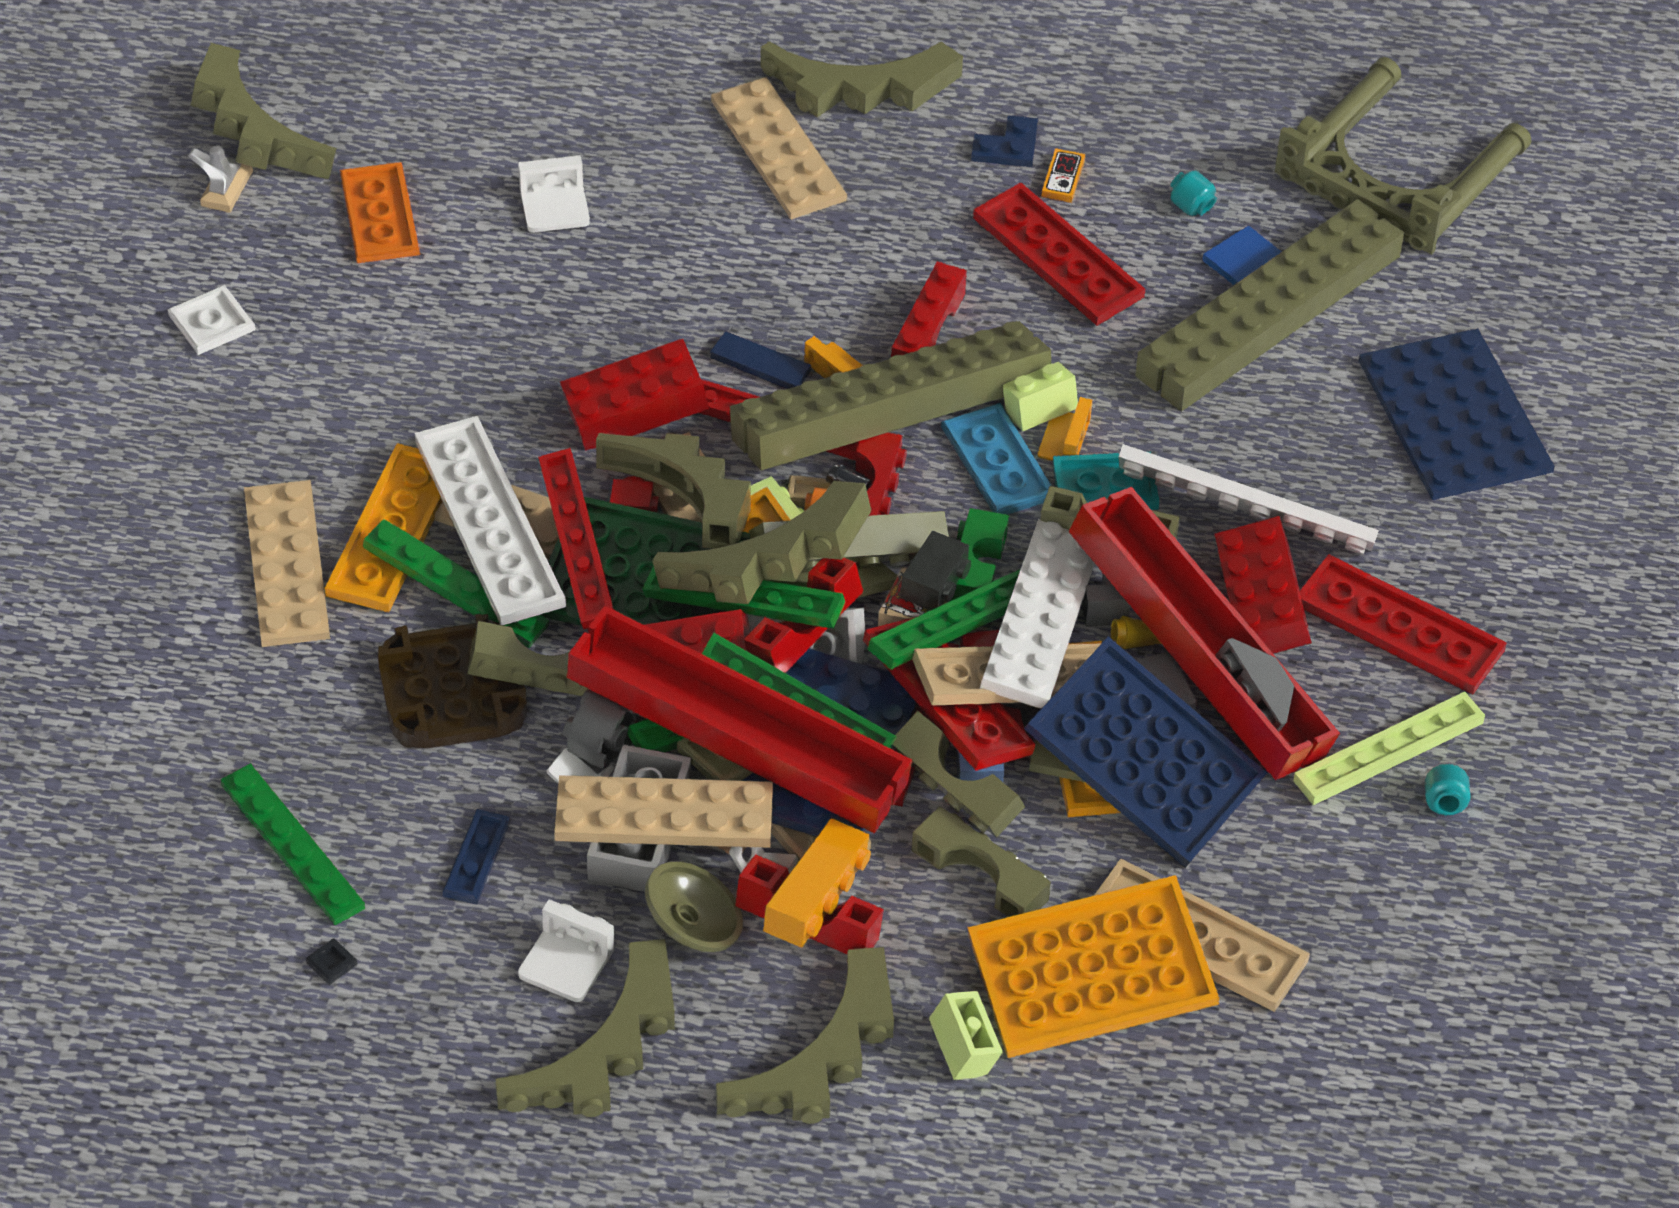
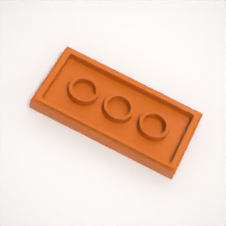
[340,162,420,263]

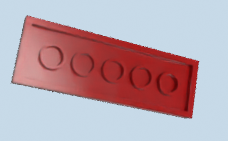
[973,182,1145,326]
[1300,554,1507,695]
[863,616,1036,771]

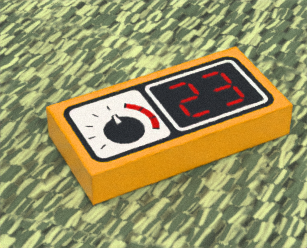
[1041,148,1085,203]

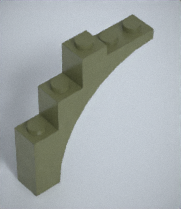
[760,41,963,118]
[190,43,337,179]
[596,433,751,549]
[652,481,871,604]
[496,939,675,1117]
[716,947,894,1124]

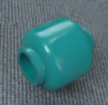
[1170,170,1217,216]
[1424,764,1471,816]

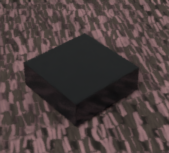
[306,938,358,985]

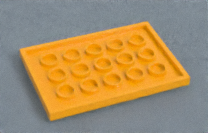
[968,875,1219,1058]

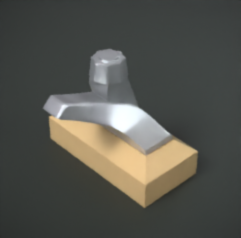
[188,146,253,213]

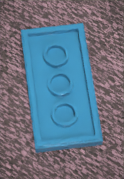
[941,403,1052,515]

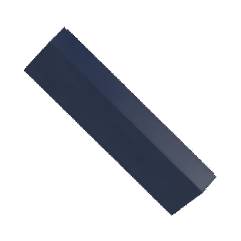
[710,331,811,389]
[442,809,511,905]

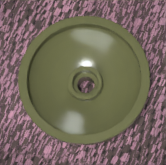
[645,862,743,952]

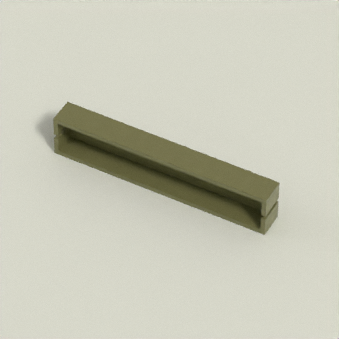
[1135,199,1404,412]
[730,321,1051,471]

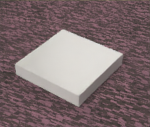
[168,285,256,355]

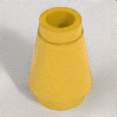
[1111,616,1161,649]

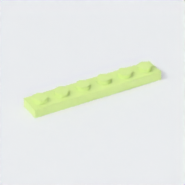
[1293,692,1485,805]

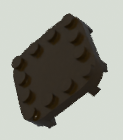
[378,614,527,748]

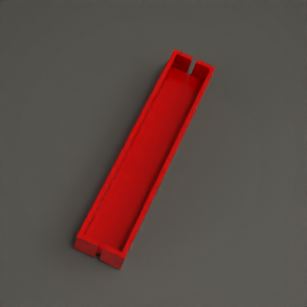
[1068,487,1340,780]
[567,605,912,834]

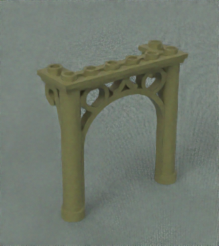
[1275,57,1531,255]

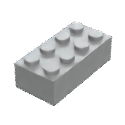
[587,745,691,892]

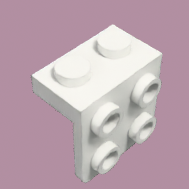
[518,155,590,233]
[518,899,614,1002]

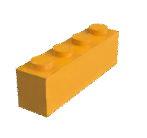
[763,818,871,948]

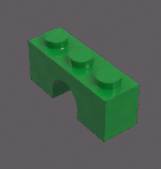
[951,508,1009,601]

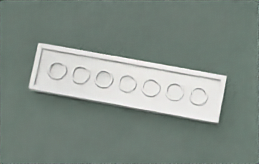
[415,416,566,626]
[1119,444,1379,555]
[980,519,1094,709]

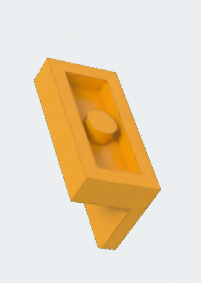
[804,336,862,378]
[1037,397,1093,461]

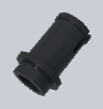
[826,463,871,490]

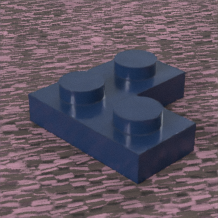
[971,115,1038,167]

